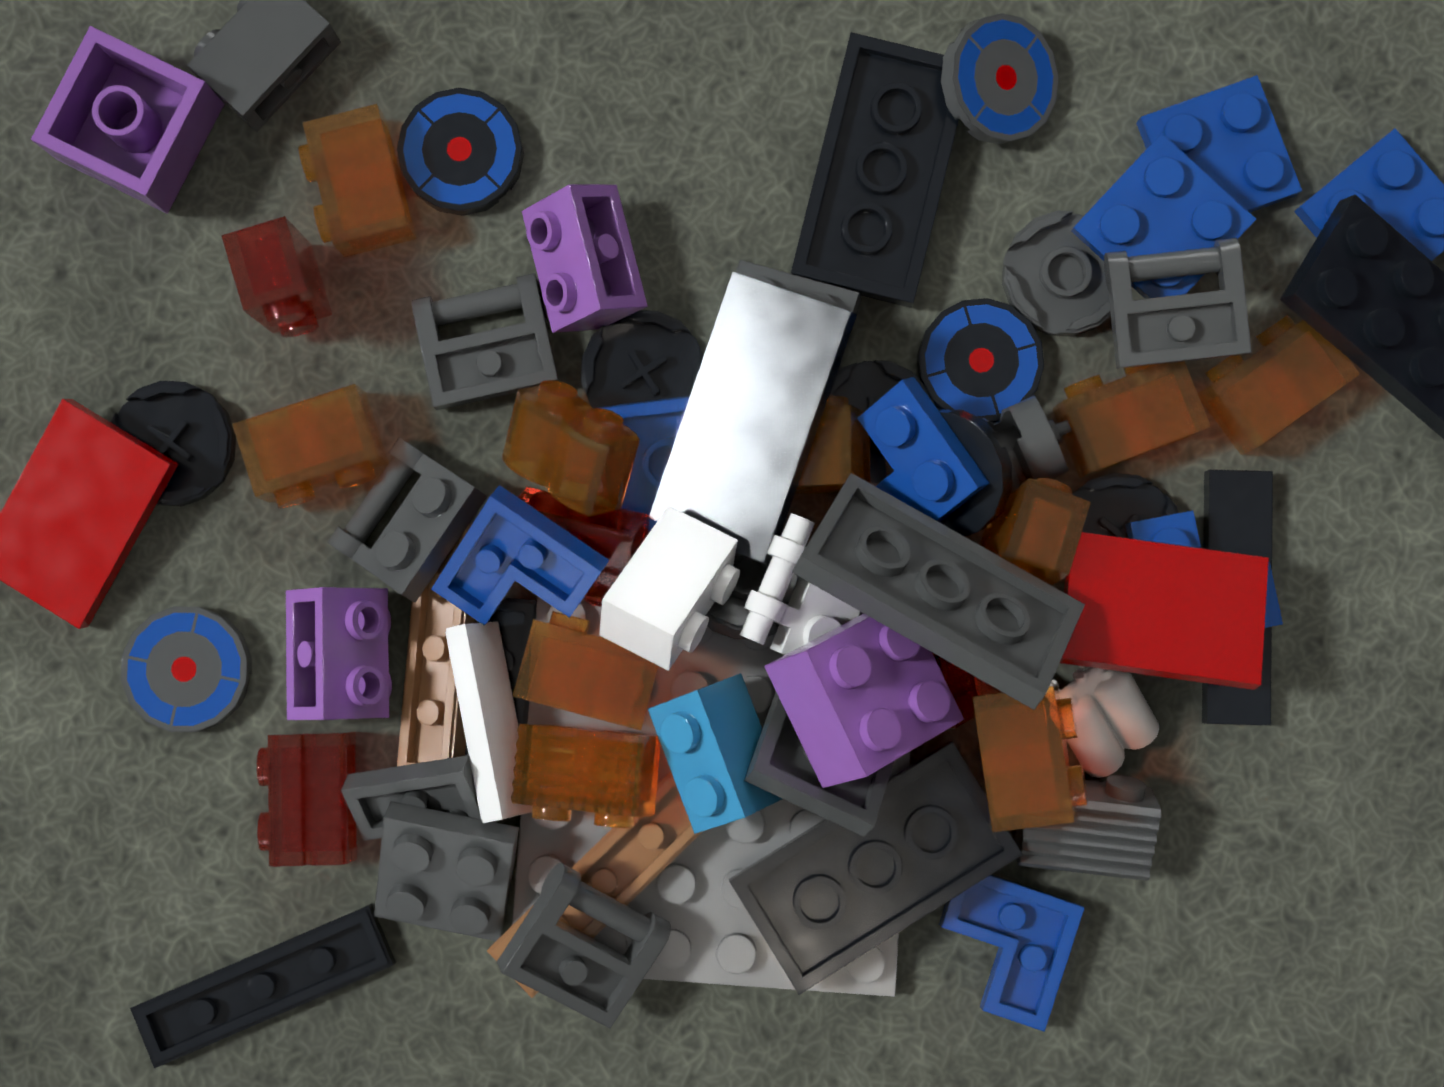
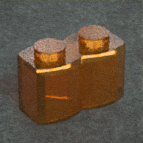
[502,380,640,516]

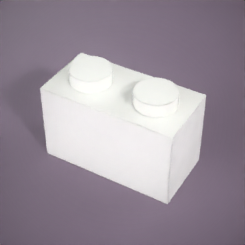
[599,506,740,671]

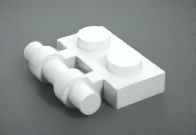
[739,513,861,655]

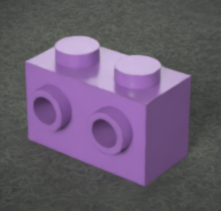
[522,184,648,333]
[286,587,392,720]

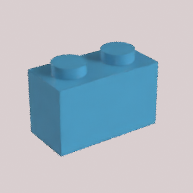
[648,673,782,834]

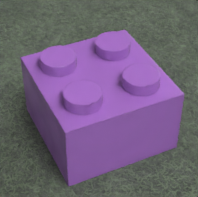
[31,26,224,214]
[764,614,964,788]

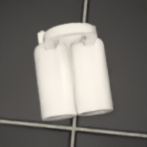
[1045,666,1159,778]

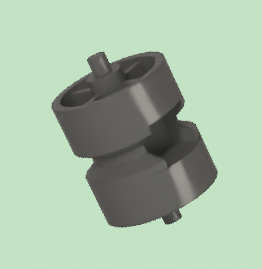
[983,395,1072,497]

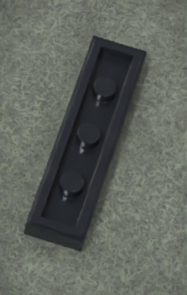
[1202,469,1273,725]
[130,903,396,1068]

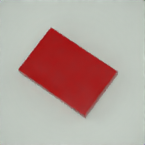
[0,399,178,629]
[1060,531,1269,690]

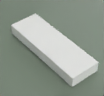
[445,621,535,823]

